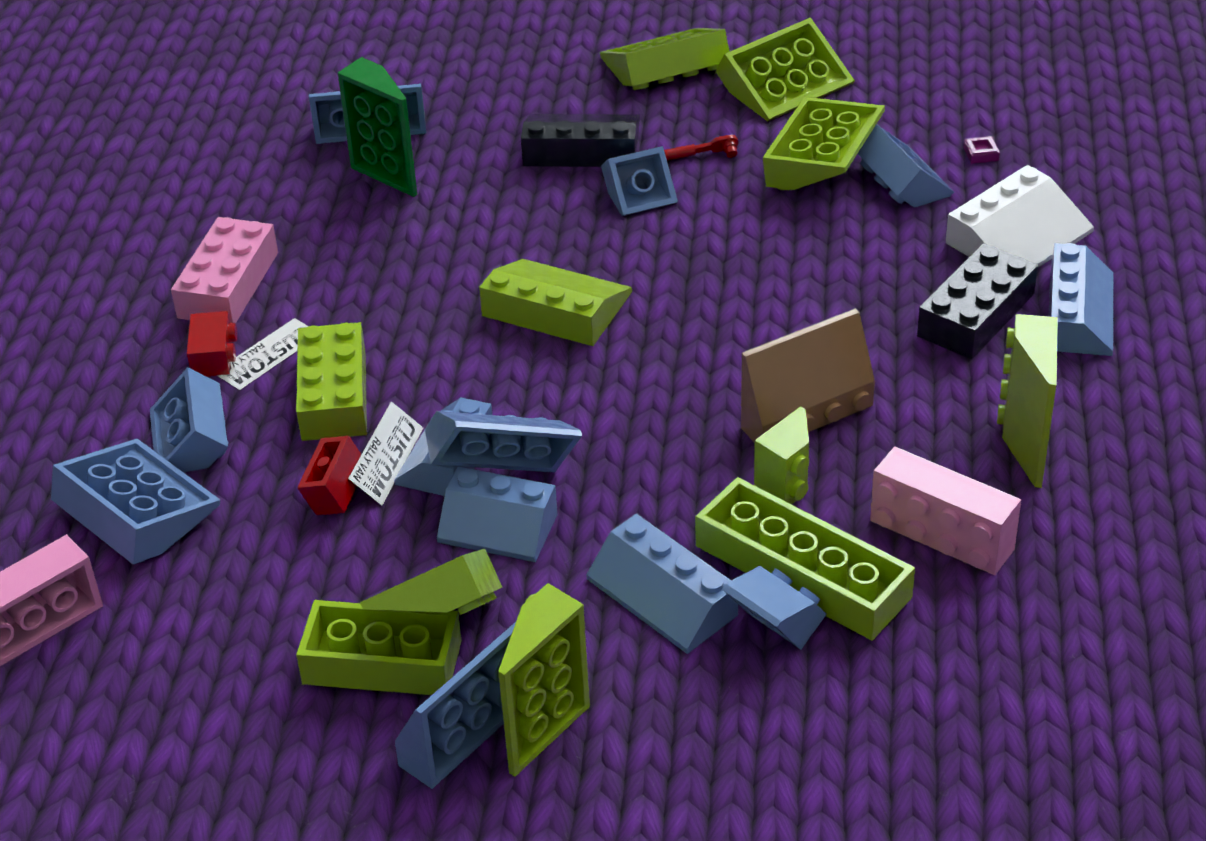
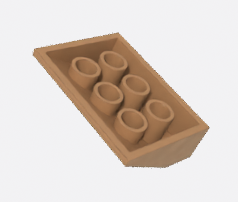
[741,308,875,443]

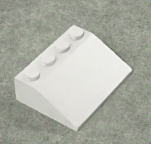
[946,165,1094,268]

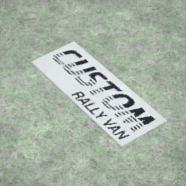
[217,318,309,390]
[348,401,423,505]

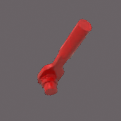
[664,135,739,161]

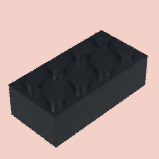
[917,243,1038,360]

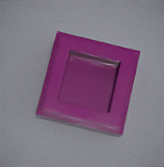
[964,136,1000,164]

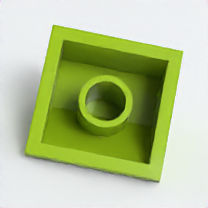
[754,406,809,504]

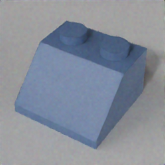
[601,146,678,216]
[722,566,826,650]

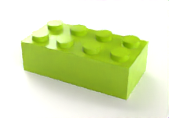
[296,322,367,441]
[296,600,462,695]

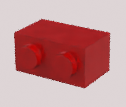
[187,311,237,377]
[297,435,362,515]

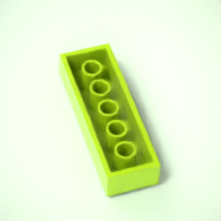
[695,477,915,641]

